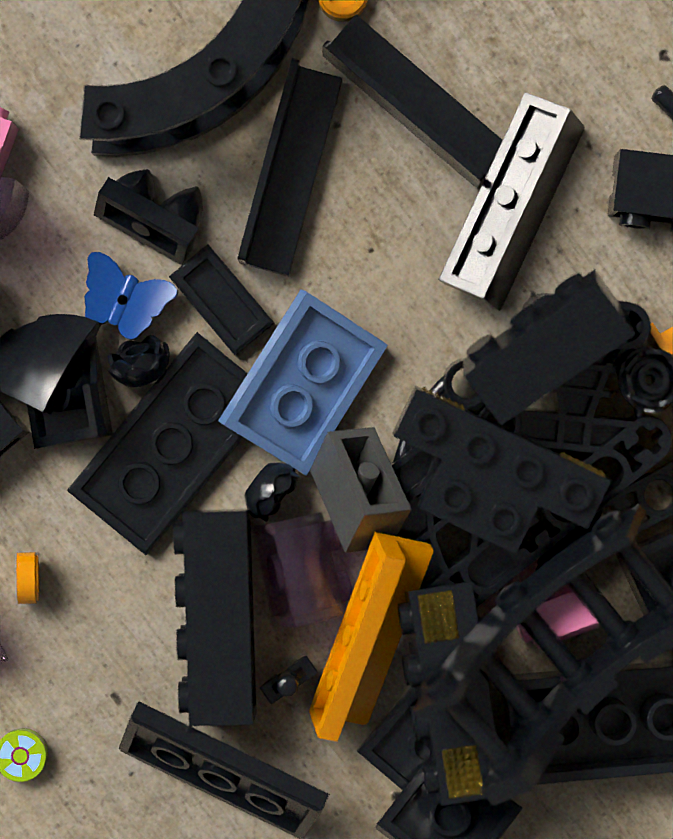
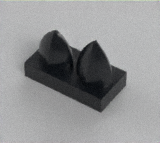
[94,169,203,265]

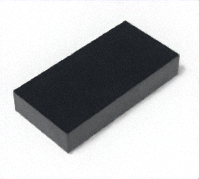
[169,244,274,356]

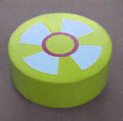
[0,728,48,782]

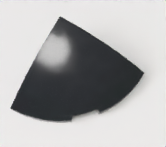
[0,314,102,414]

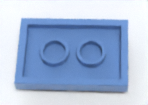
[218,289,388,475]

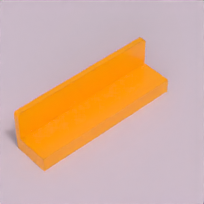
[309,532,434,742]

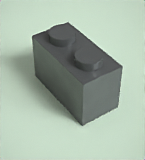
[310,427,411,553]

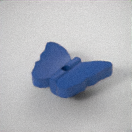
[84,252,178,340]

